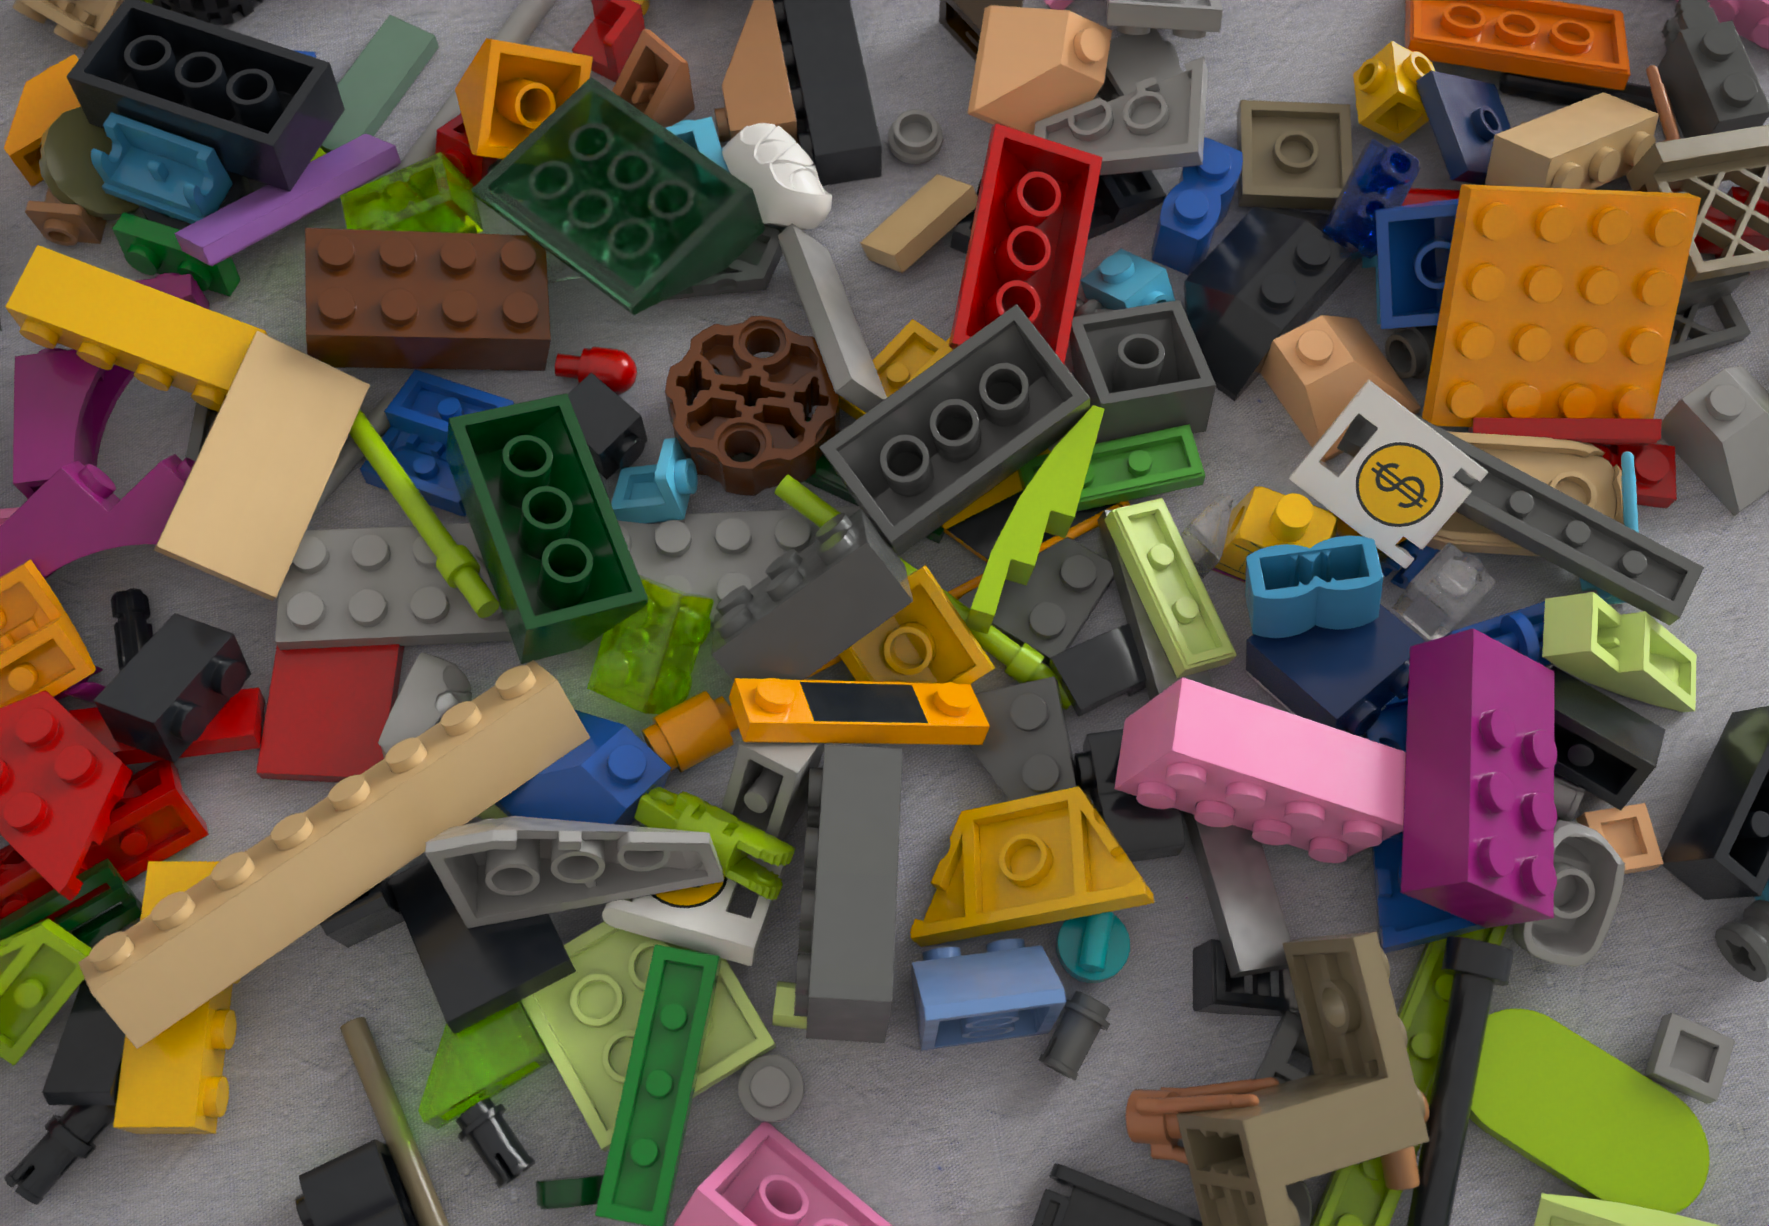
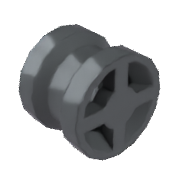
[1715,899,1769,982]

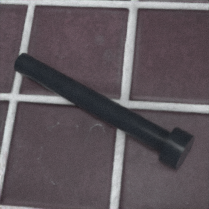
[1406,937,1514,1226]

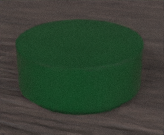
[536,1174,604,1209]

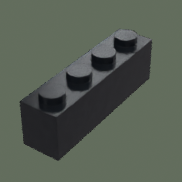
[772,0,882,186]

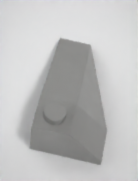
[426,816,724,928]

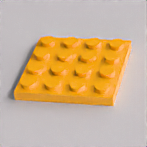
[1422,184,1701,427]

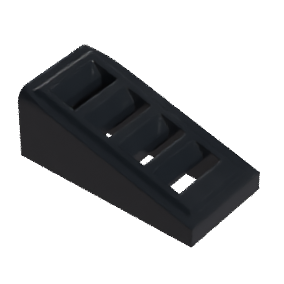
[1192,939,1300,1016]

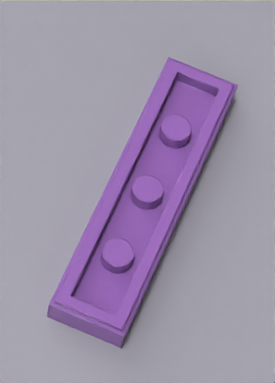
[174,133,401,266]

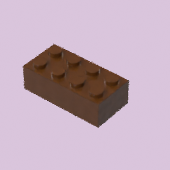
[305,228,551,371]

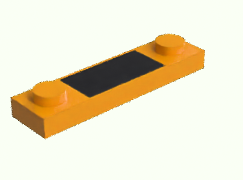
[729,678,990,745]

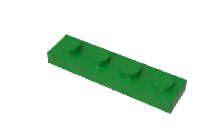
[595,944,721,1226]

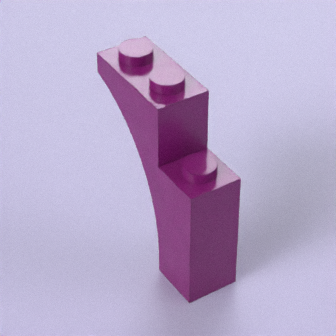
[13,273,210,499]
[0,454,195,580]

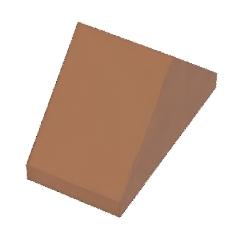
[596,29,695,156]

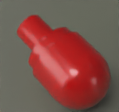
[555,346,637,395]

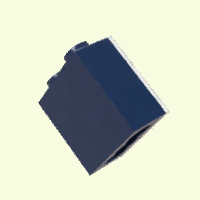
[1246,604,1426,736]

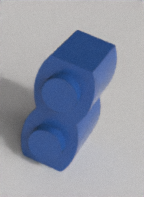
[1151,137,1243,275]

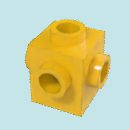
[1353,41,1435,144]

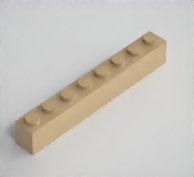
[78,660,590,1049]

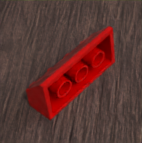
[949,123,1103,364]

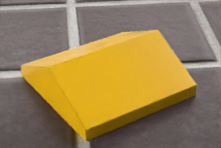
[839,565,995,684]

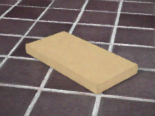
[154,331,370,601]

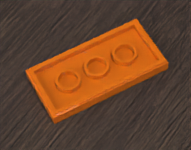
[1405,0,1630,91]

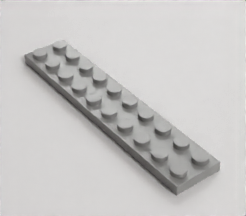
[275,506,860,650]

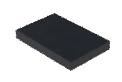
[388,859,576,1034]

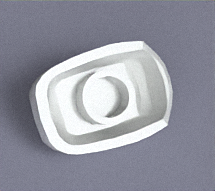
[722,123,832,230]

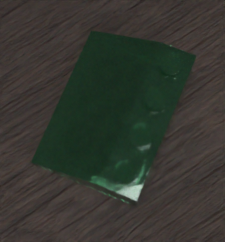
[471,77,765,315]

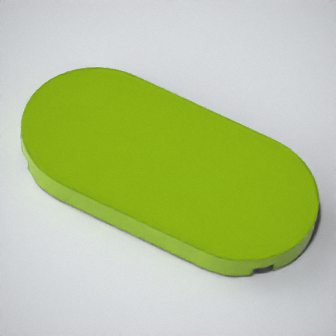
[1470,1008,1710,1214]

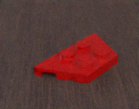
[0,690,133,901]

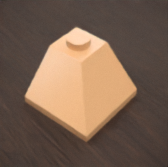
[967,5,1112,135]
[1260,315,1421,462]

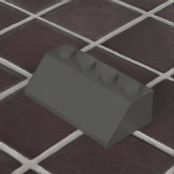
[820,304,1090,556]

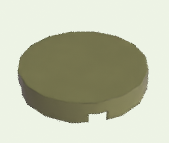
[39,107,140,220]

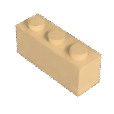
[1485,92,1659,190]

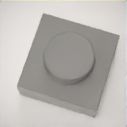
[1644,1013,1735,1104]

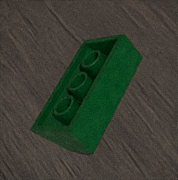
[446,393,648,664]

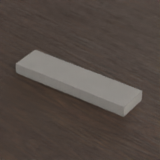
[778,224,887,413]

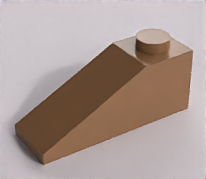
[714,0,798,143]

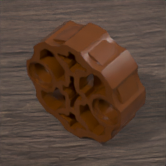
[665,316,840,496]

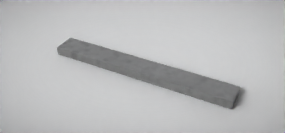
[1097,509,1291,978]

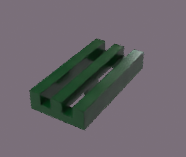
[0,858,142,947]

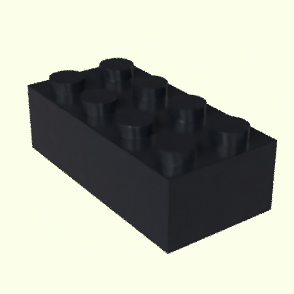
[66,0,345,192]

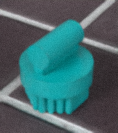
[1056,912,1130,983]

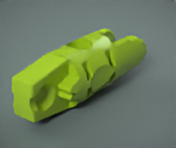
[634,787,796,901]

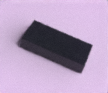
[42,980,125,1105]

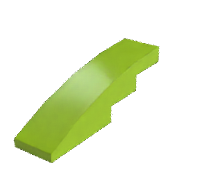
[965,405,1105,634]

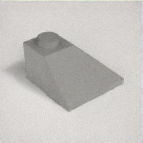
[1661,366,1769,516]

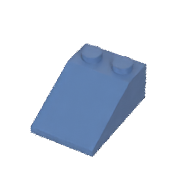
[911,938,1066,1051]

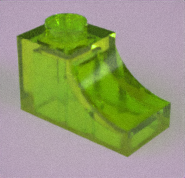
[340,152,483,234]

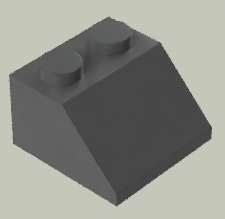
[1069,300,1216,444]

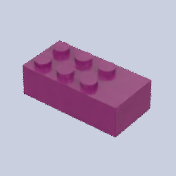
[1401,628,1557,928]

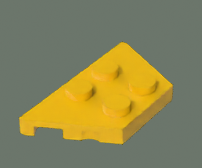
[910,786,1154,947]

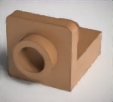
[25,188,107,246]

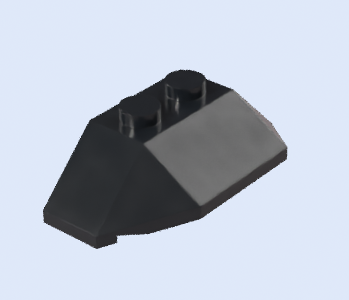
[1183,206,1373,401]

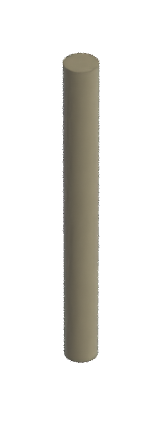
[340,1017,450,1226]

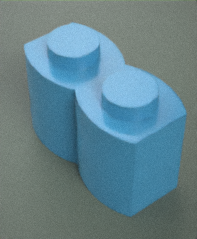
[1245,536,1383,638]

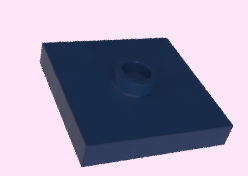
[1416,70,1511,185]

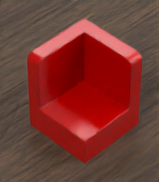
[572,0,645,83]

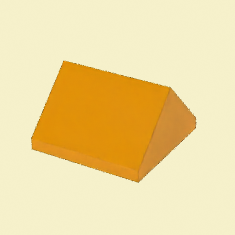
[455,38,593,169]

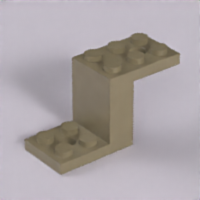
[1176,932,1429,1226]

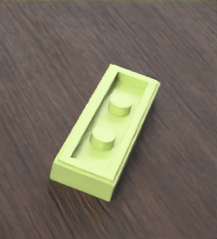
[1104,498,1237,678]

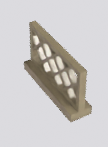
[1626,125,1769,282]

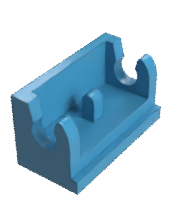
[91,112,233,224]

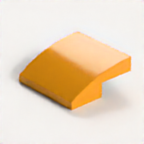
[0,559,96,708]

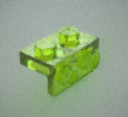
[587,575,714,714]

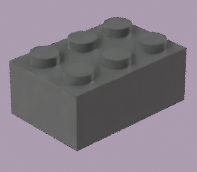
[711,509,913,682]

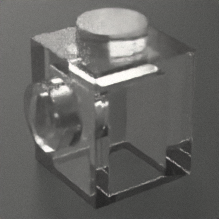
[1392,542,1497,641]

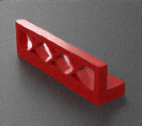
[0,760,209,927]

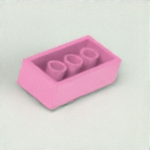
[1114,677,1406,863]

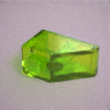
[418,1001,553,1129]

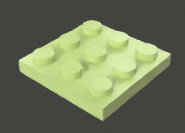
[520,921,776,1152]

